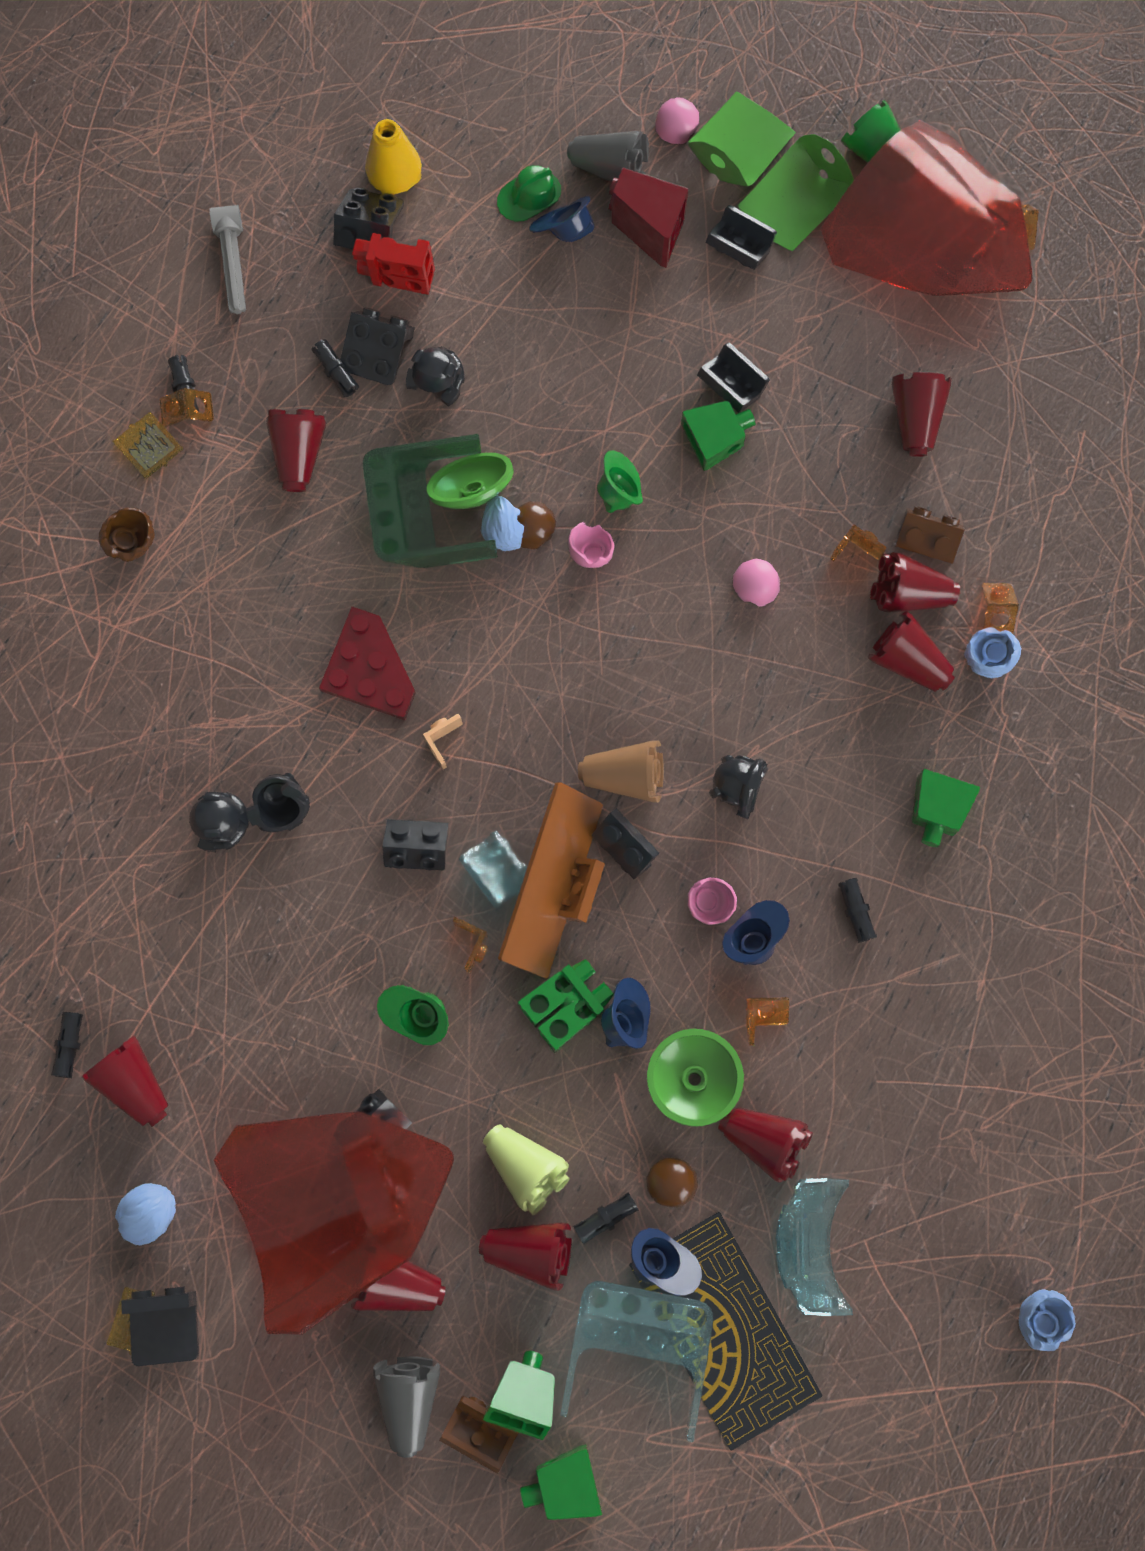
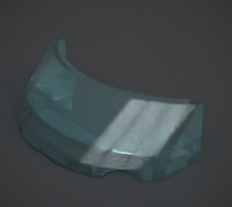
[776,1178,853,1316]

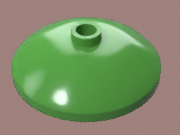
[427,453,514,509]
[647,1029,744,1127]

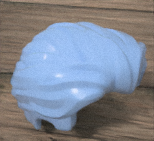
[481,495,524,551]
[964,627,1021,678]
[115,1183,176,1246]
[1019,1289,1076,1351]

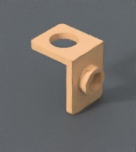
[423,714,463,770]

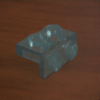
[459,830,527,908]

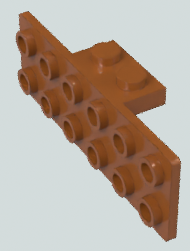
[498,782,605,978]

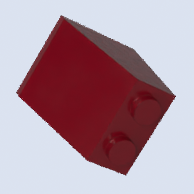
[608,168,688,268]

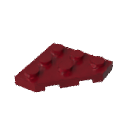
[319,607,416,720]

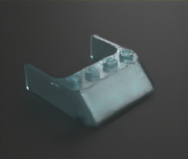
[560,1281,713,1442]

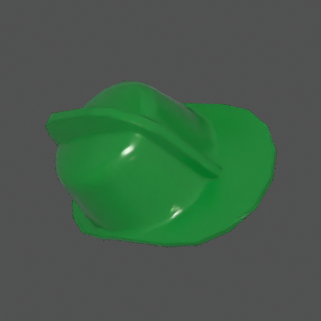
[497,165,561,222]
[597,450,643,513]
[377,985,449,1045]

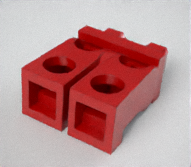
[352,233,435,295]

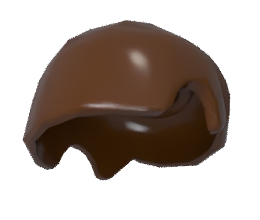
[517,501,556,549]
[646,1158,698,1208]

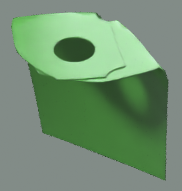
[687,91,796,186]
[738,134,855,252]

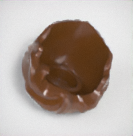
[99,507,155,562]

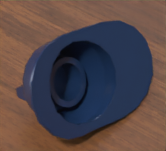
[529,196,595,242]
[722,900,790,965]
[601,978,650,1049]
[631,1228,702,1296]

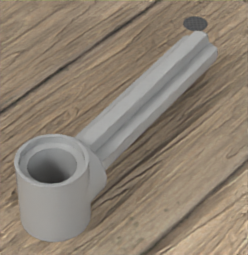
[210,205,246,314]

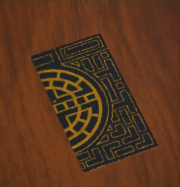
[629,1212,822,1451]

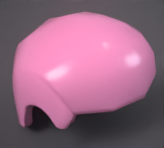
[655,97,699,144]
[568,522,615,568]
[733,559,780,607]
[687,877,737,925]

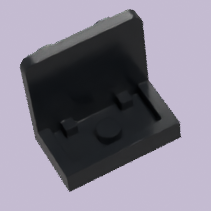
[333,187,404,249]
[340,307,415,385]
[121,1286,199,1366]

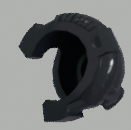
[406,346,465,407]
[709,755,769,819]
[246,773,310,833]
[189,792,249,853]

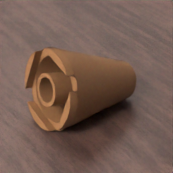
[578,741,664,802]

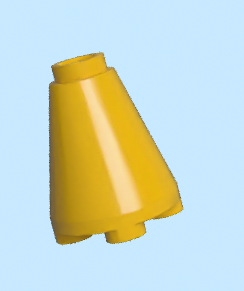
[365,119,422,195]

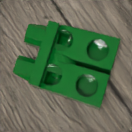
[518,959,614,1053]

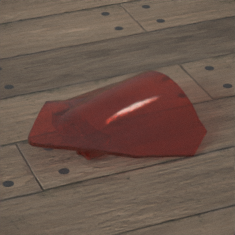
[820,120,1033,296]
[213,1111,454,1335]

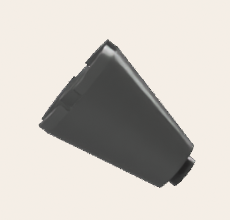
[567,131,649,183]
[373,1356,440,1458]

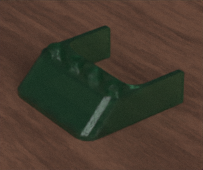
[363,434,498,568]

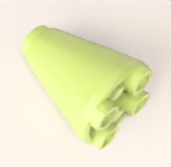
[483,1124,570,1215]

